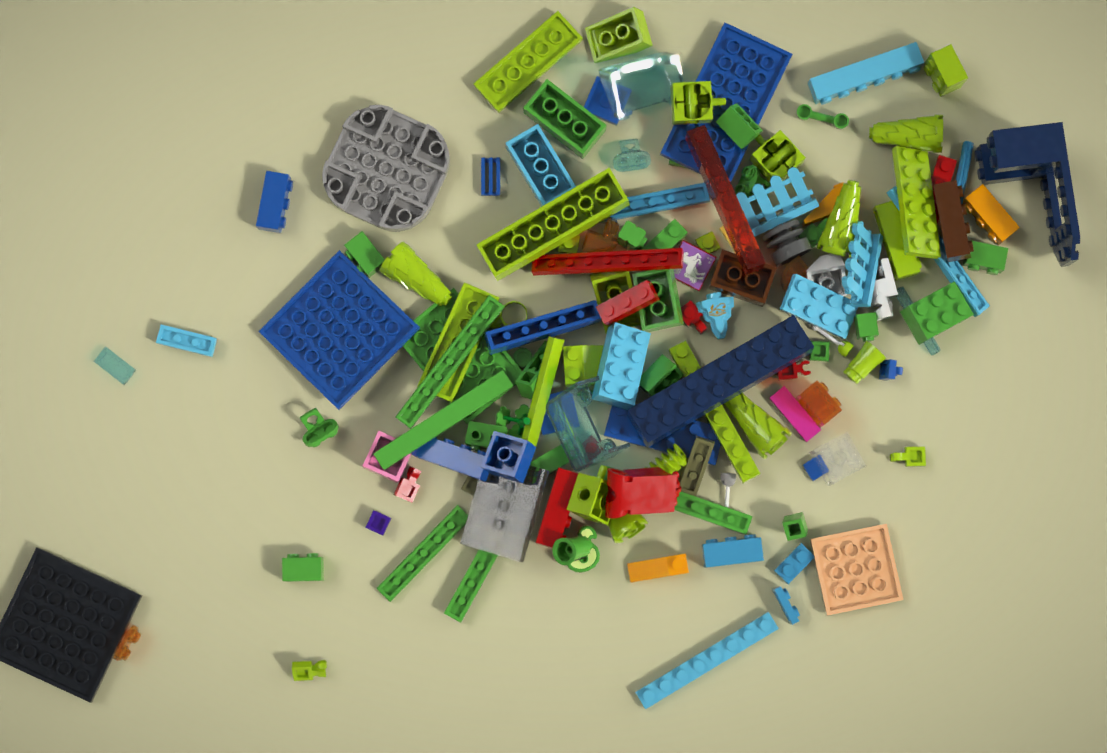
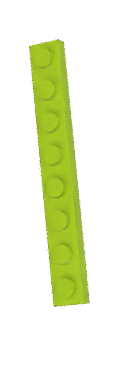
[669,340,760,483]

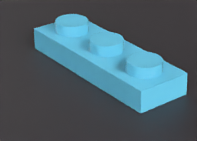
[156,324,217,357]

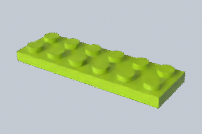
[473,11,583,113]
[892,146,941,259]
[417,282,500,403]

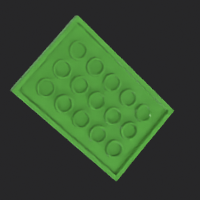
[403,288,522,424]

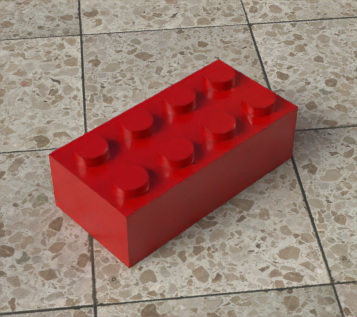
[536,467,578,549]

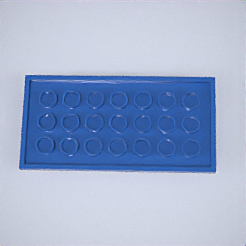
[660,22,793,187]

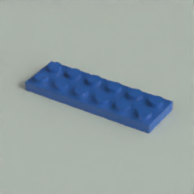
[604,404,721,466]

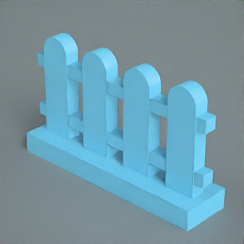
[733,167,819,239]
[842,221,883,307]

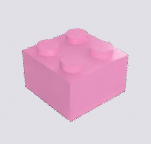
[363,431,412,483]

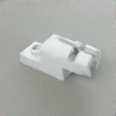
[871,258,898,321]

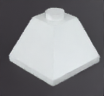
[806,254,847,296]

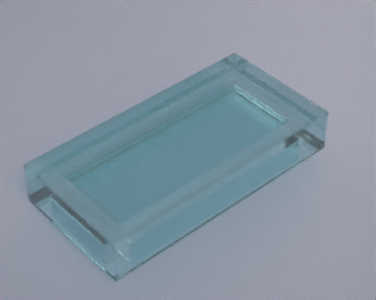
[94,346,136,385]

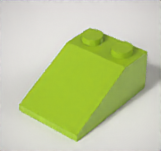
[585,7,653,63]
[590,271,641,334]
[563,345,604,387]

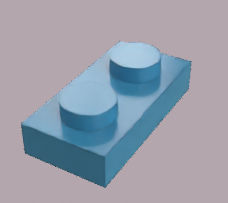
[774,543,814,584]
[772,586,800,625]

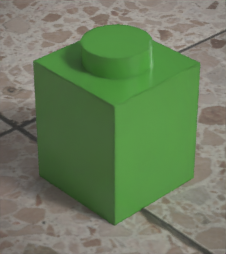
[854,312,879,342]
[782,512,808,541]

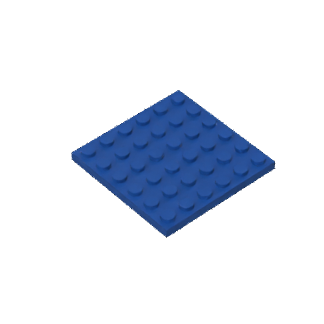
[258,250,420,410]

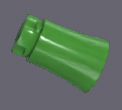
[552,536,593,565]

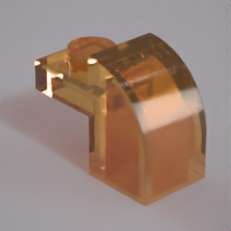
[582,217,619,252]
[780,256,808,292]

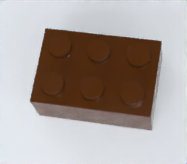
[709,249,777,307]

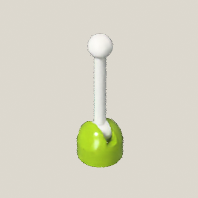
[812,325,854,358]

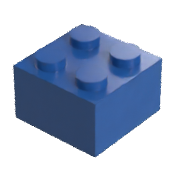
[481,431,536,484]

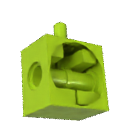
[670,81,726,125]
[750,130,806,183]
[567,465,610,525]

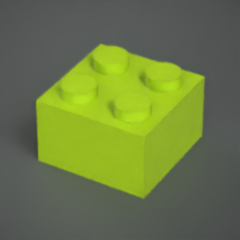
[924,44,968,97]

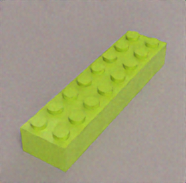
[476,168,630,281]

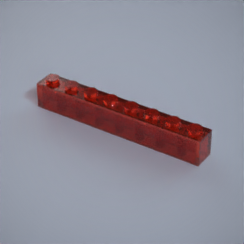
[685,125,766,275]

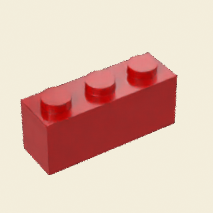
[596,280,660,326]

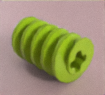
[645,443,687,474]

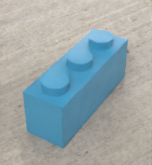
[702,534,764,568]

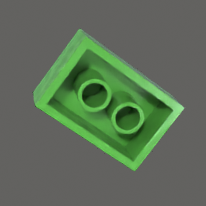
[632,269,684,332]
[900,281,974,345]

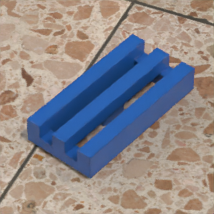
[481,157,500,196]

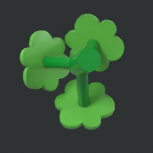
[496,404,531,439]

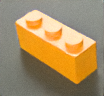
[963,184,1020,245]

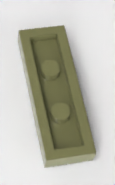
[680,436,715,496]

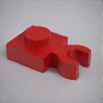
[777,360,811,381]

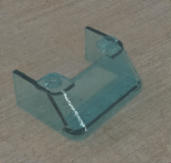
[546,376,631,472]

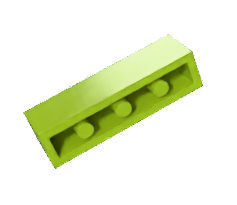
[872,201,922,281]

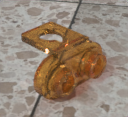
[113,625,141,661]

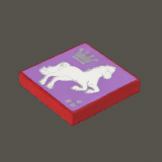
[674,240,717,291]

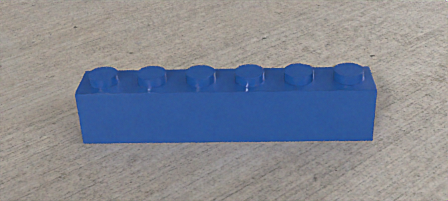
[484,300,601,355]

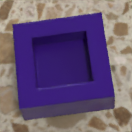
[365,510,392,536]

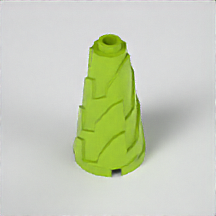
[869,114,943,153]
[817,180,861,257]
[380,241,452,306]
[725,393,792,459]

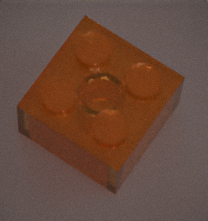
[795,381,842,428]

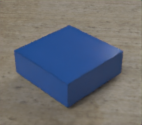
[802,455,829,481]

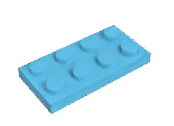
[779,274,858,339]

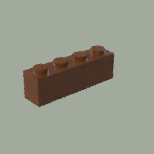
[933,180,974,262]

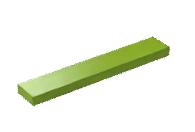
[522,336,564,446]

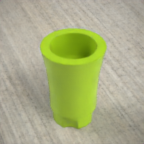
[843,341,886,384]

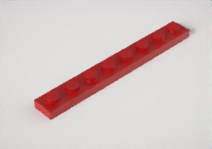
[531,248,684,276]

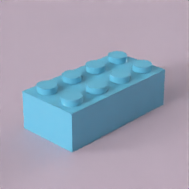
[505,124,576,207]
[592,322,651,410]

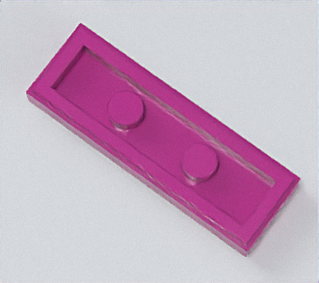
[769,386,821,442]

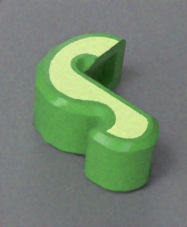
[567,526,600,573]

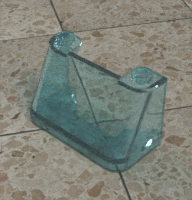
[598,52,684,120]

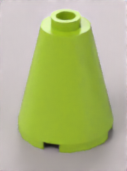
[608,514,648,543]

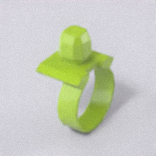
[490,301,528,329]

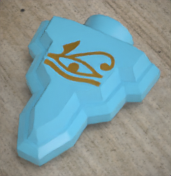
[696,292,734,339]

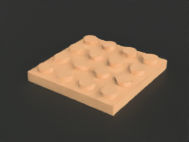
[810,524,903,616]

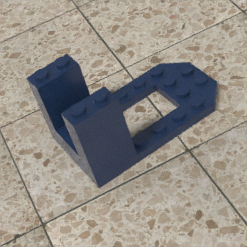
[975,122,1080,267]

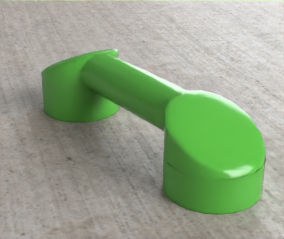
[796,104,849,129]

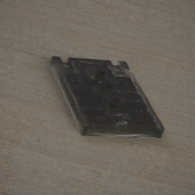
[460,466,549,562]

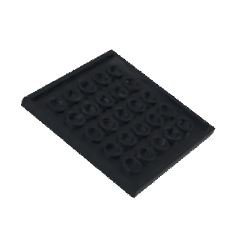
[0,547,143,703]

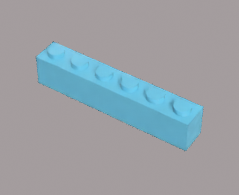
[808,42,924,105]

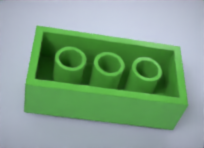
[523,79,607,159]

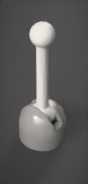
[721,473,736,508]

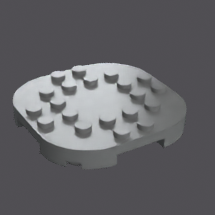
[322,105,450,232]

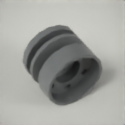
[762,220,813,267]

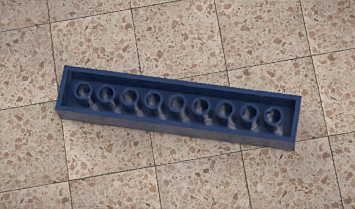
[627,315,814,448]

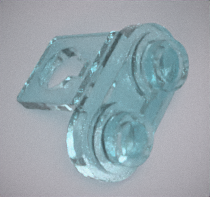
[613,139,651,172]

